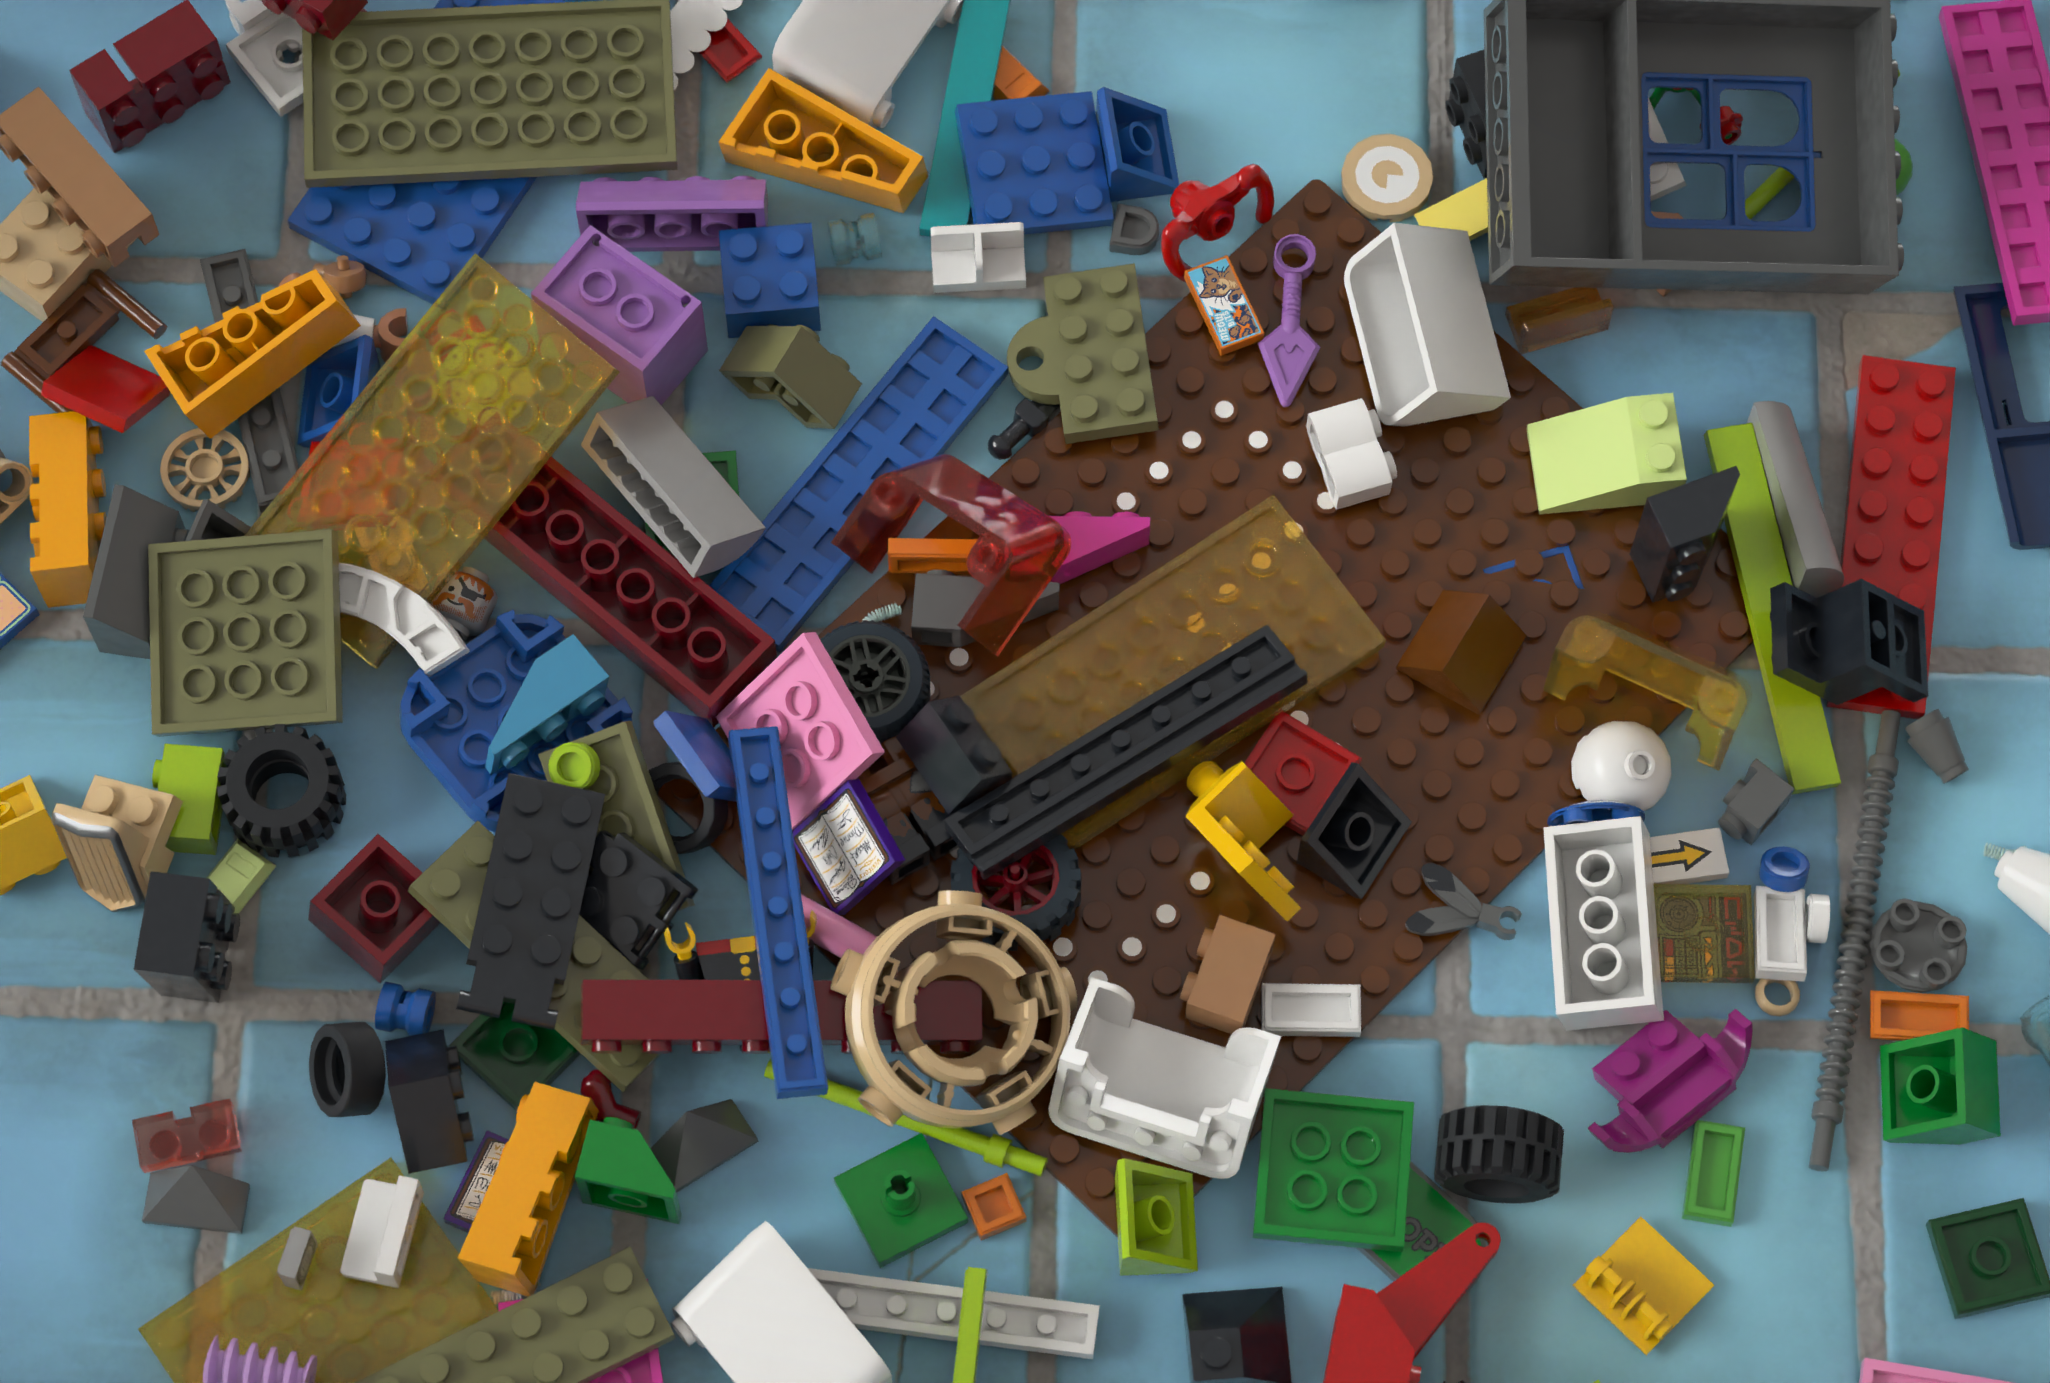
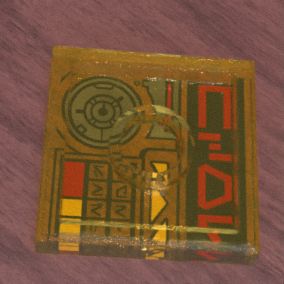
[1654,884,1755,983]

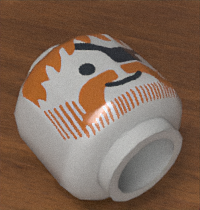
[429,567,498,641]

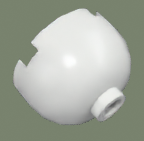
[1571,721,1672,811]

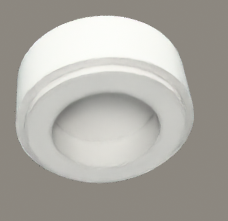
[1805,894,1830,944]

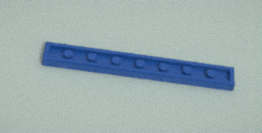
[728,726,828,1099]

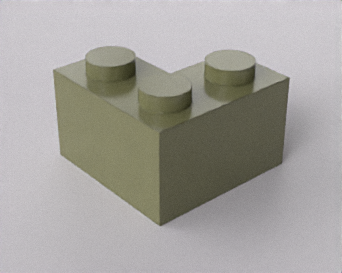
[719,324,862,429]

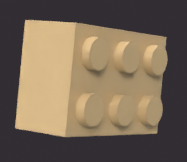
[0,188,137,322]

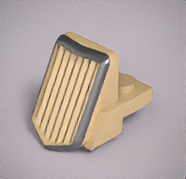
[52,775,183,912]

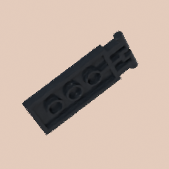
[456,773,605,1030]

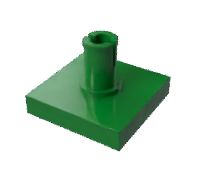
[834,1133,968,1268]

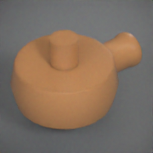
[312,255,367,298]

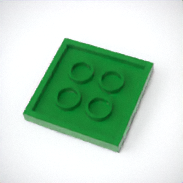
[1253,1088,1414,1252]

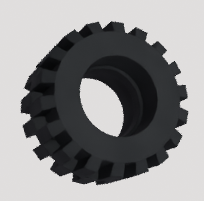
[217,724,346,858]
[1434,1105,1564,1203]

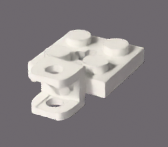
[225,0,303,117]

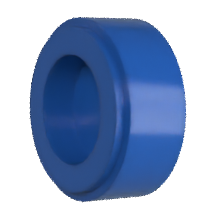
[1759,847,1810,892]

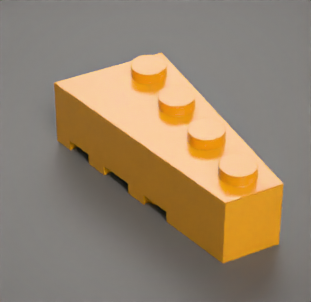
[144,269,361,439]
[458,1082,599,1297]

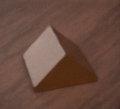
[1396,590,1527,715]

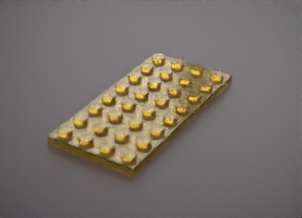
[244,253,620,669]
[960,494,1386,850]

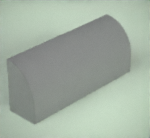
[581,396,766,578]
[1747,401,1844,598]

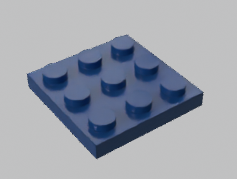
[955,91,1114,235]

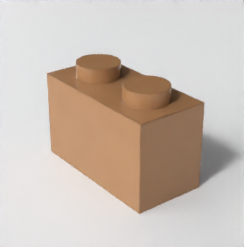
[1180,915,1276,1034]

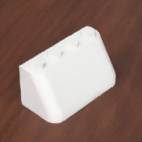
[1344,223,1511,426]

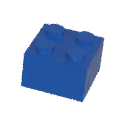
[718,222,821,339]

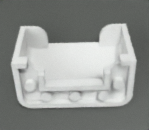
[772,0,963,129]
[1048,977,1281,1179]
[671,1221,893,1383]

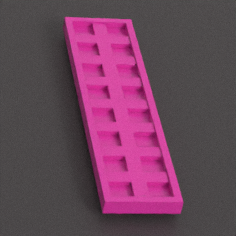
[1939,0,2050,326]

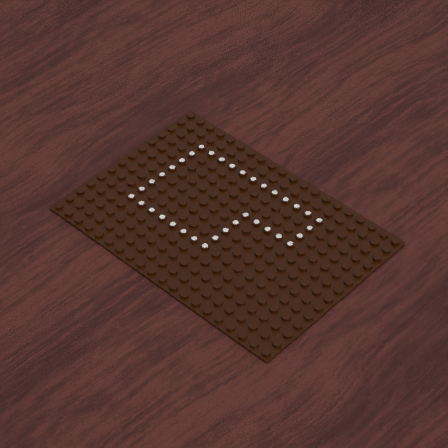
[657,179,1754,1238]

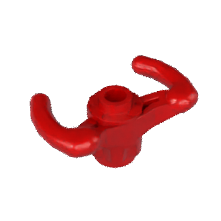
[1161,164,1275,282]

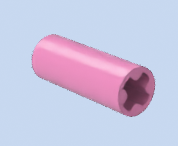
[801,894,878,958]

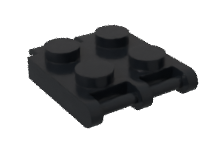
[579,830,698,970]

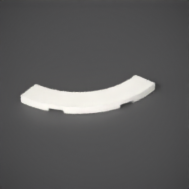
[339,563,470,677]

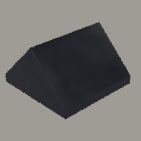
[1297,762,1412,899]

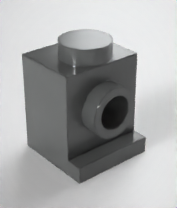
[1718,758,1794,845]

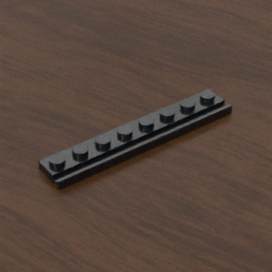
[944,624,1308,880]

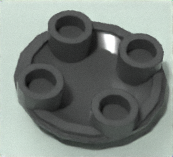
[1870,898,1968,993]

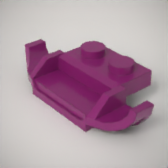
[1588,1009,1753,1153]

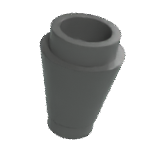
[1905,709,1969,784]

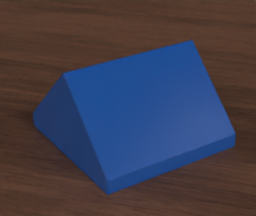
[1096,87,1179,202]
[297,335,380,448]

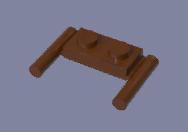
[1,269,167,413]

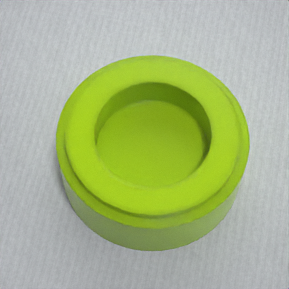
[548,742,600,789]

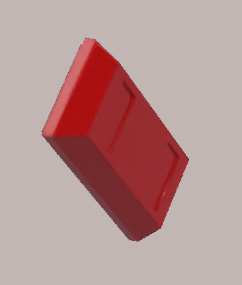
[698,18,762,83]

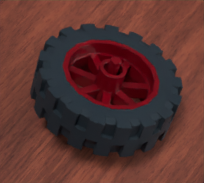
[951,834,1081,951]

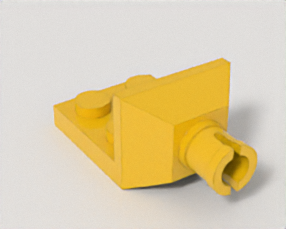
[1185,761,1301,921]

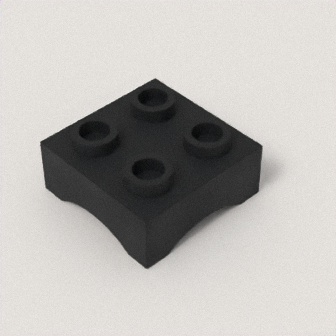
[1445,49,1487,178]

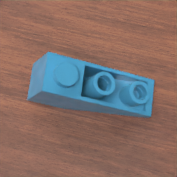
[485,634,609,774]

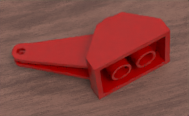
[1323,1222,1501,1383]

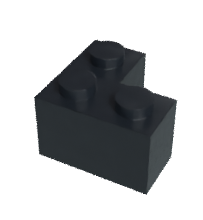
[385,1029,474,1174]

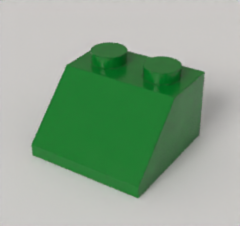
[1880,1027,2001,1145]
[575,1117,682,1224]

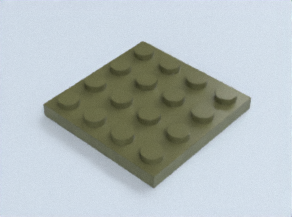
[148,529,343,737]

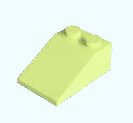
[1526,393,1687,514]

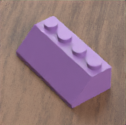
[576,176,768,252]

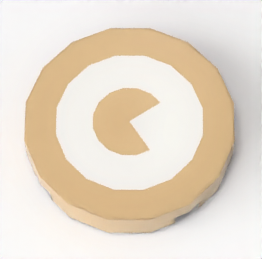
[1341,134,1433,222]

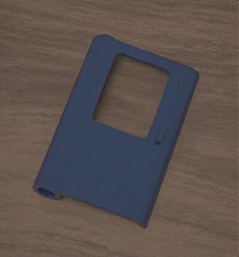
[1953,282,2050,550]

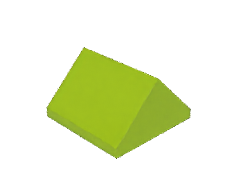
[1115,1158,1198,1276]

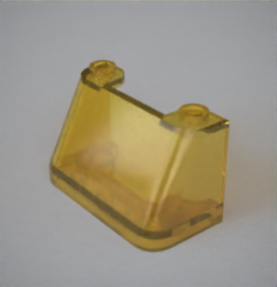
[1543,611,1752,771]

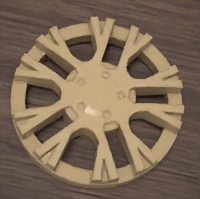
[160,428,250,512]

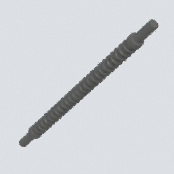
[1809,710,1901,1171]

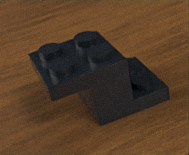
[1770,579,1928,705]

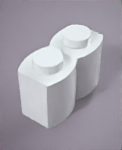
[1306,398,1397,510]

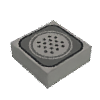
[277,1226,318,1291]

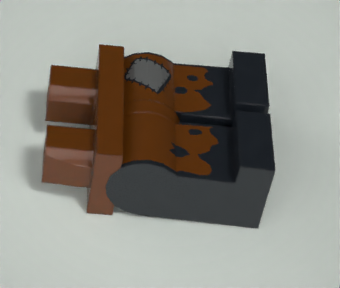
[857,735,959,885]

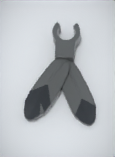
[1405,863,1522,940]

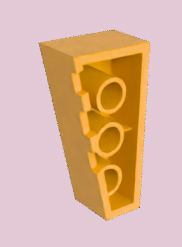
[718,68,928,214]
[29,411,107,608]

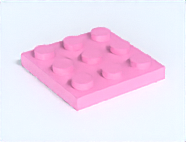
[716,632,885,831]

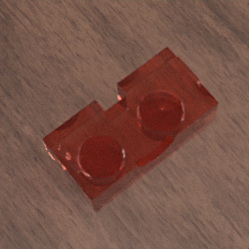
[132,1098,242,1173]

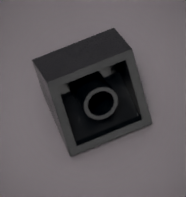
[896,695,1013,814]

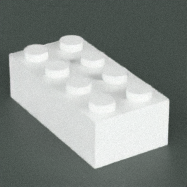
[1543,816,1664,1031]

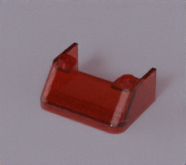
[831,454,1072,657]

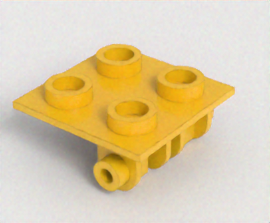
[1573,1216,1714,1356]

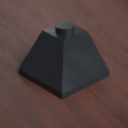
[1182,1287,1292,1383]

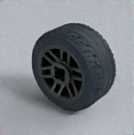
[820,620,931,744]

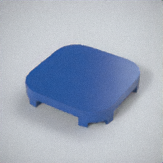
[399,609,633,832]

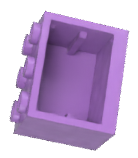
[531,225,708,405]

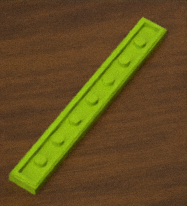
[1703,423,1841,795]

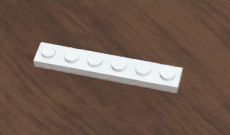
[808,1268,1100,1359]

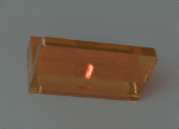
[1505,287,1614,354]

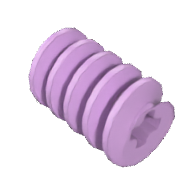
[203,1335,317,1383]

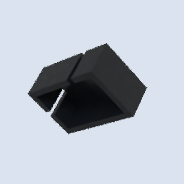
[134,871,240,1003]

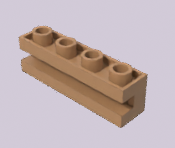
[0,86,160,267]

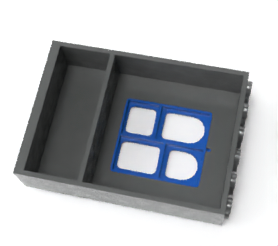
[1484,0,1904,294]

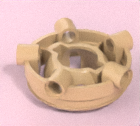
[831,891,1077,1135]

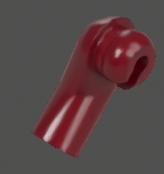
[580,1069,641,1130]

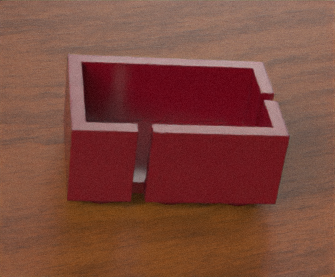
[69,0,231,153]

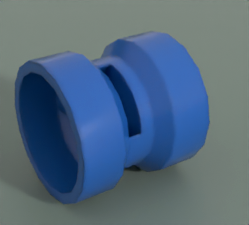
[375,982,436,1036]

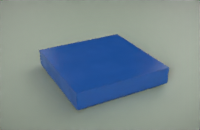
[653,710,737,802]

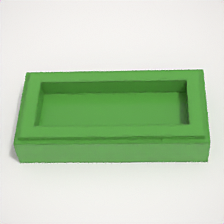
[1682,1120,1745,1227]

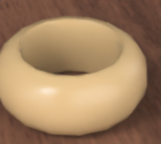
[1755,979,1800,1017]

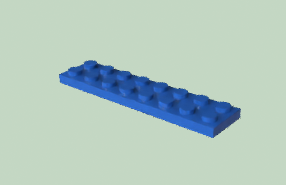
[709,316,1008,653]

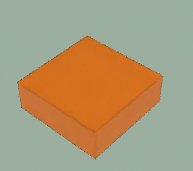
[961,1173,1027,1240]

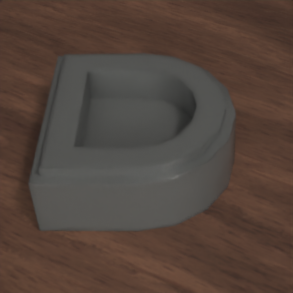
[1109,203,1159,255]

